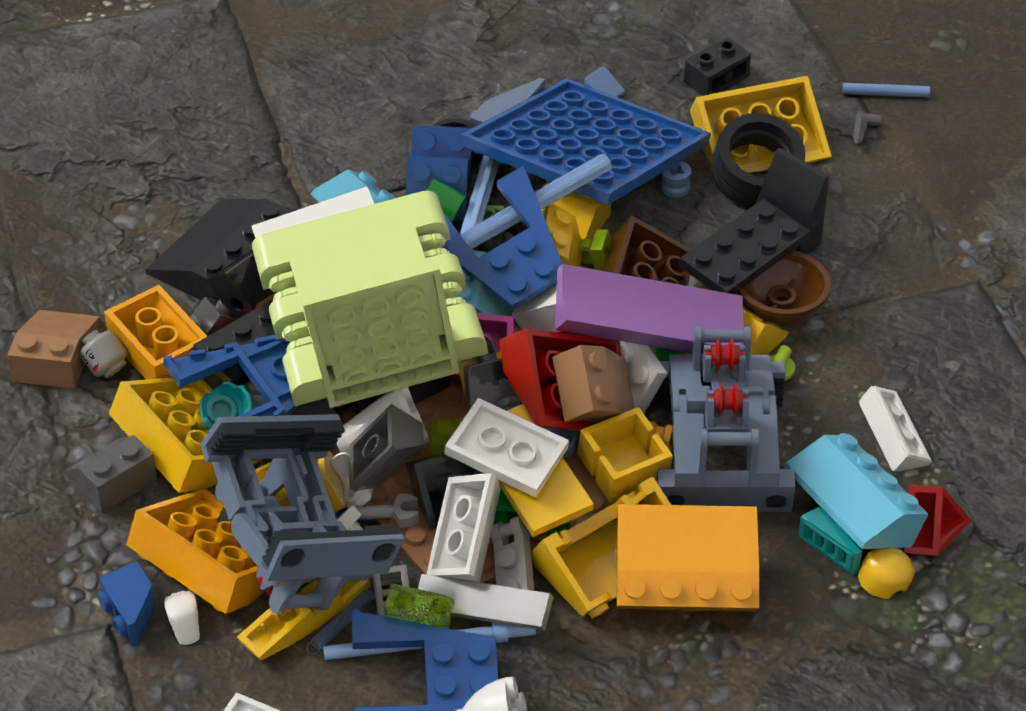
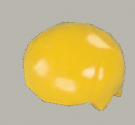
[858,548,915,599]

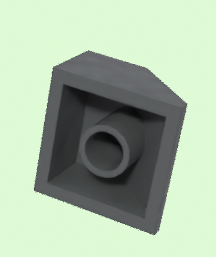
[349,404,424,492]
[64,435,157,514]

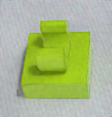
[579,229,611,271]

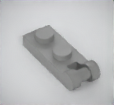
[490,515,534,591]

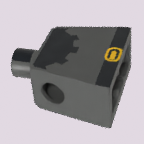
[463,340,523,415]

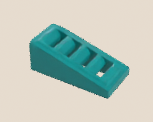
[799,506,862,576]

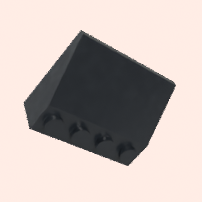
[145,199,292,301]

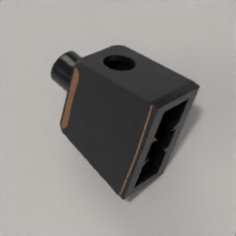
[206,250,277,319]

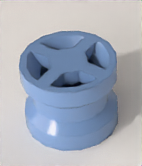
[661,161,691,198]

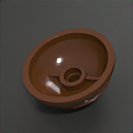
[738,250,831,325]

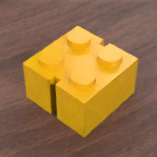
[577,407,673,503]

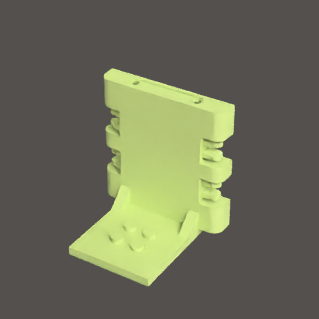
[252,191,488,408]

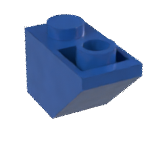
[97,561,156,647]

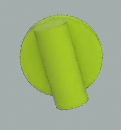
[770,345,795,381]

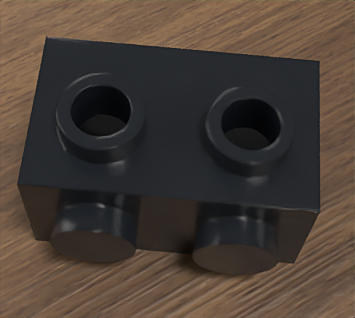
[684,37,751,96]

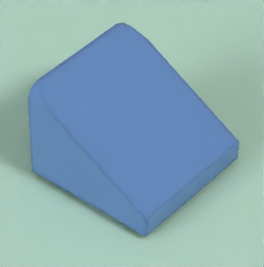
[584,66,625,98]

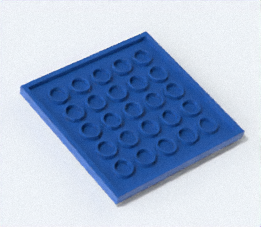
[460,78,711,205]

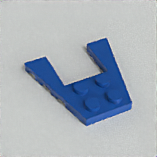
[442,166,562,311]
[164,335,300,417]
[351,611,498,711]

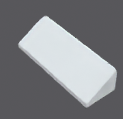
[859,386,932,472]

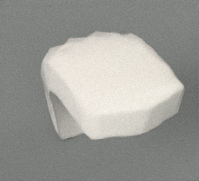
[331,452,373,508]
[164,591,200,645]

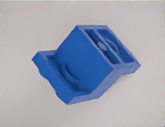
[405,125,472,220]

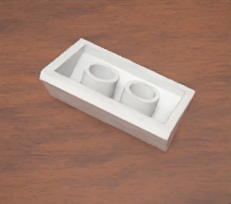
[426,473,501,583]

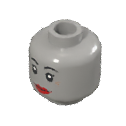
[80,329,128,379]

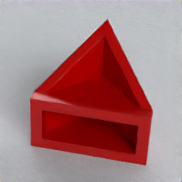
[904,484,972,556]

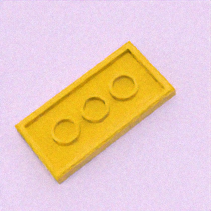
[498,404,594,537]

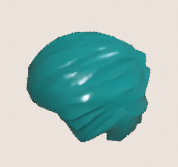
[199,382,255,431]

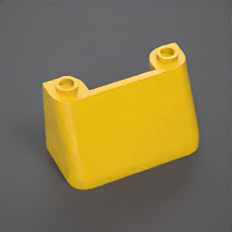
[531,476,671,619]

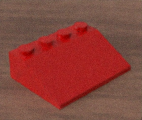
[499,328,622,431]

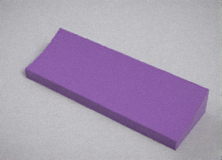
[555,264,744,355]

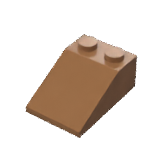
[7,310,101,389]
[552,345,635,423]

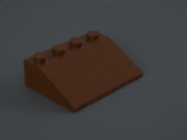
[602,215,692,286]

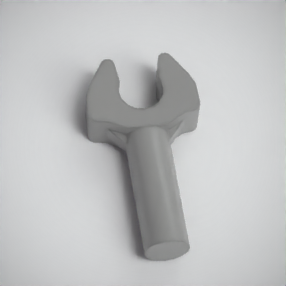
[356,493,419,528]

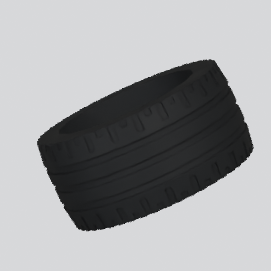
[711,113,805,208]

